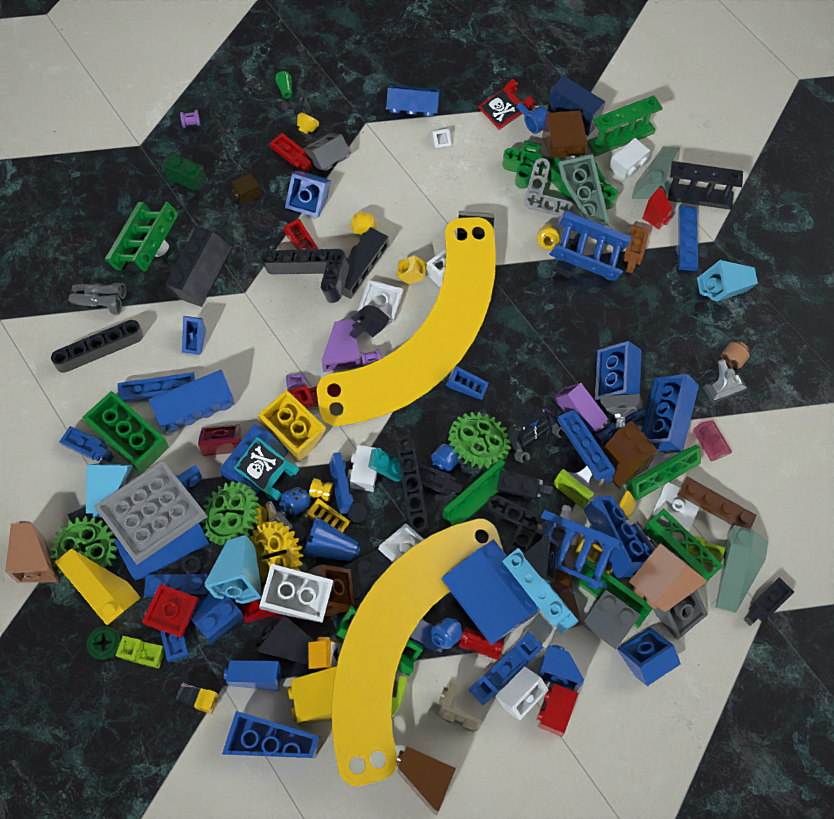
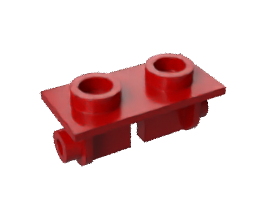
[459,627,505,660]

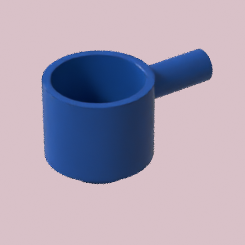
[517,103,549,134]

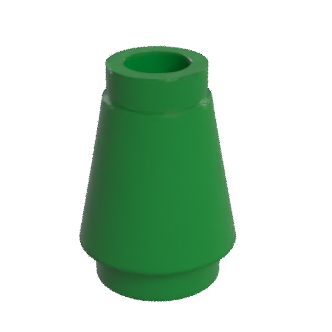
[275,71,293,98]

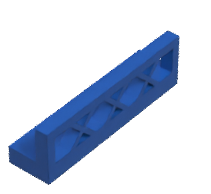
[557,409,615,483]

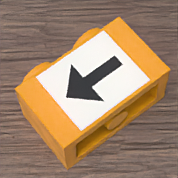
[309,637,343,670]

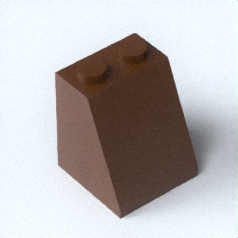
[542,110,588,158]
[602,421,658,489]
[291,565,355,621]
[395,747,456,815]

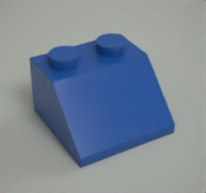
[285,171,331,217]
[191,593,244,644]
[617,627,681,686]
[538,645,584,692]

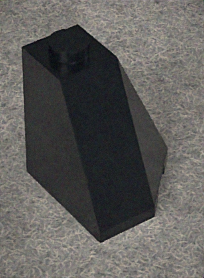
[253,615,315,665]

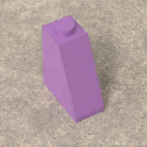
[322,319,360,372]
[552,383,608,433]

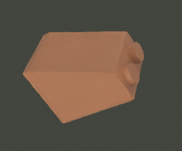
[5,521,59,583]
[629,543,707,612]

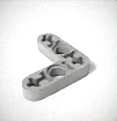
[525,158,575,217]

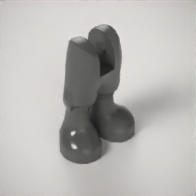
[69,282,126,315]

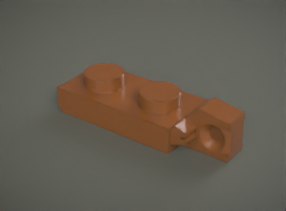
[624,225,649,273]

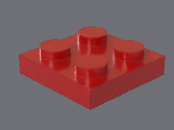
[142,584,199,638]

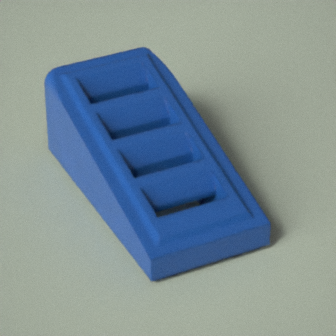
[445,366,489,400]

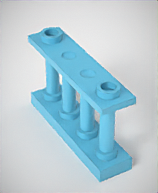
[502,548,579,634]

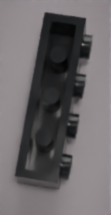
[342,227,389,299]

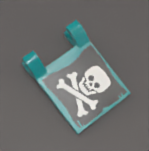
[233,437,299,501]

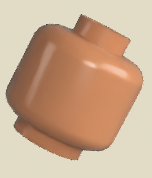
[721,341,750,369]

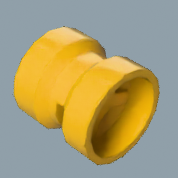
[309,478,334,502]

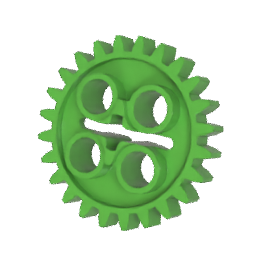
[448,412,511,469]
[201,481,260,546]
[50,516,118,579]

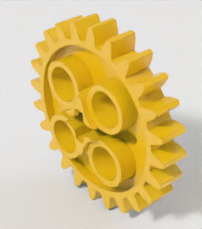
[249,521,303,583]

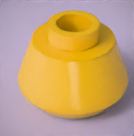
[297,112,319,134]

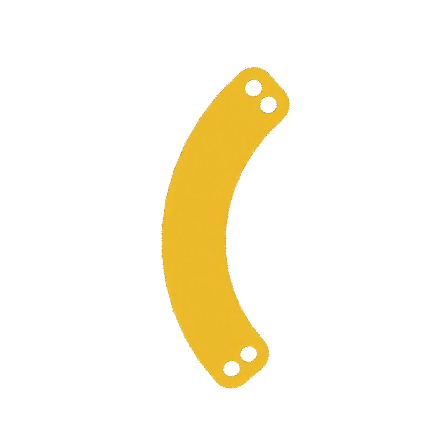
[317,217,496,426]
[331,519,503,786]

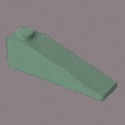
[632,147,680,199]
[558,154,610,226]
[715,525,768,613]

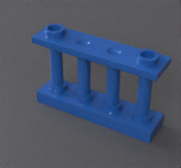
[549,211,631,281]
[541,510,624,590]

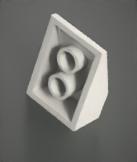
[259,564,333,622]

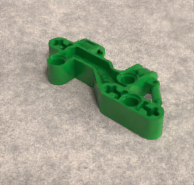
[502,140,618,209]

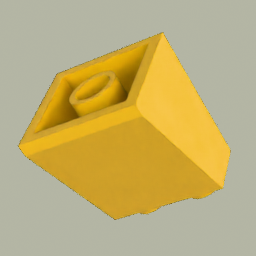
[288,666,337,726]

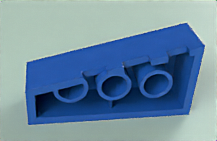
[583,496,650,579]
[222,711,322,758]

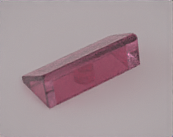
[693,420,732,462]

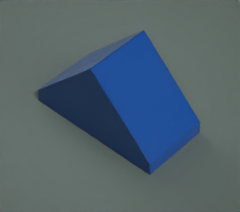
[182,316,207,355]

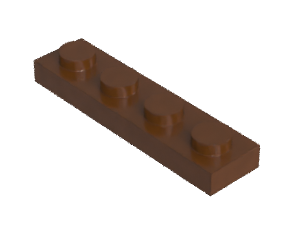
[677,476,757,529]
[549,547,582,629]

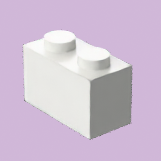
[609,138,650,180]
[347,445,381,492]
[495,666,548,721]

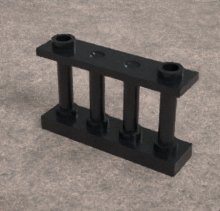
[667,161,743,210]

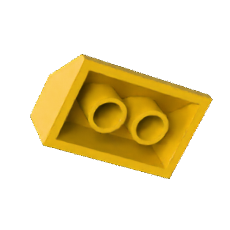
[258,390,326,462]

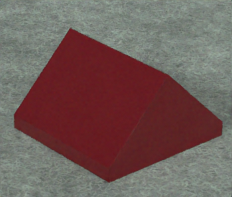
[198,424,241,456]

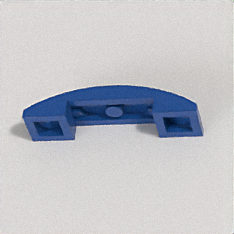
[468,632,544,706]

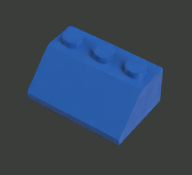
[386,85,440,116]
[595,341,641,402]
[219,423,288,496]

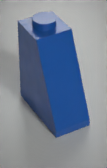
[224,661,282,691]

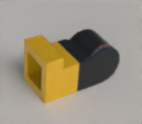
[174,682,219,714]

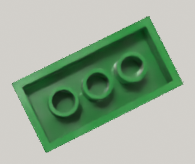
[82,391,169,474]

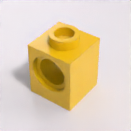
[397,255,427,285]

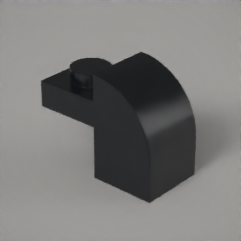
[349,305,390,339]

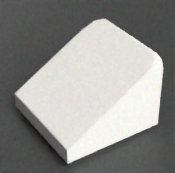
[431,128,452,149]

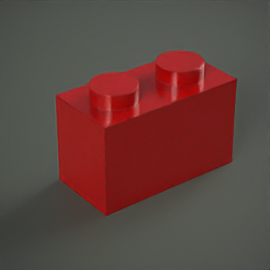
[536,683,579,737]

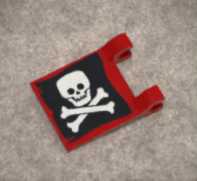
[478,79,535,130]

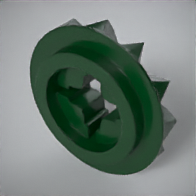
[86,626,121,660]

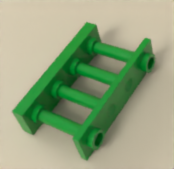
[587,95,663,157]
[105,202,179,271]

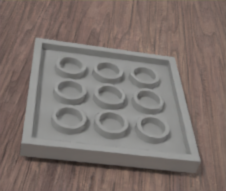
[94,461,207,565]

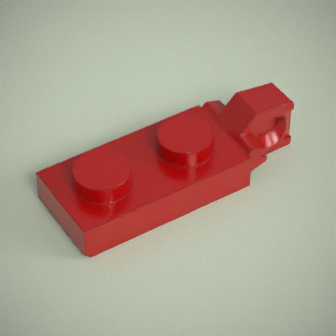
[269,133,312,172]

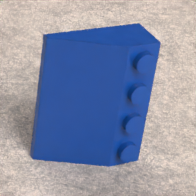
[441,539,540,646]

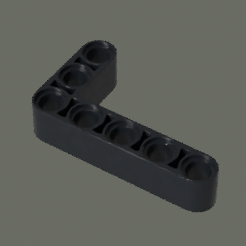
[260,249,350,303]

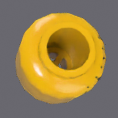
[350,211,377,235]
[537,224,560,250]

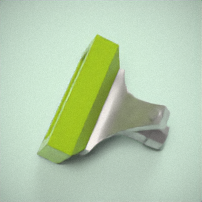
[553,466,594,509]

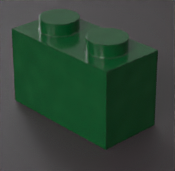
[164,154,206,192]

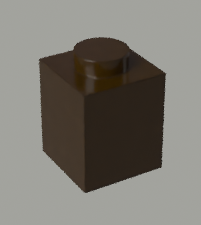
[232,173,261,205]

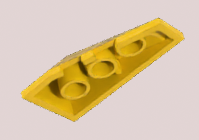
[55,549,141,625]

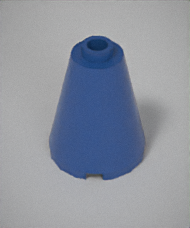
[302,517,360,561]

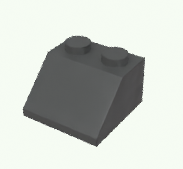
[303,133,351,171]
[582,590,640,650]
[653,590,708,639]

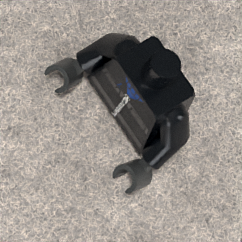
[507,403,564,463]

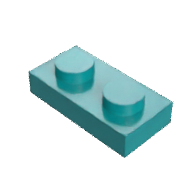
[368,448,402,482]

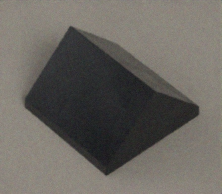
[523,536,558,583]

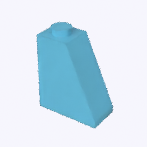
[697,260,758,301]
[86,463,132,517]
[205,535,262,604]

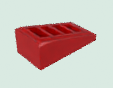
[283,219,318,250]

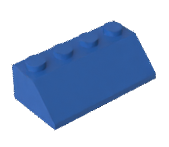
[148,369,235,434]
[641,374,699,453]
[114,523,209,582]

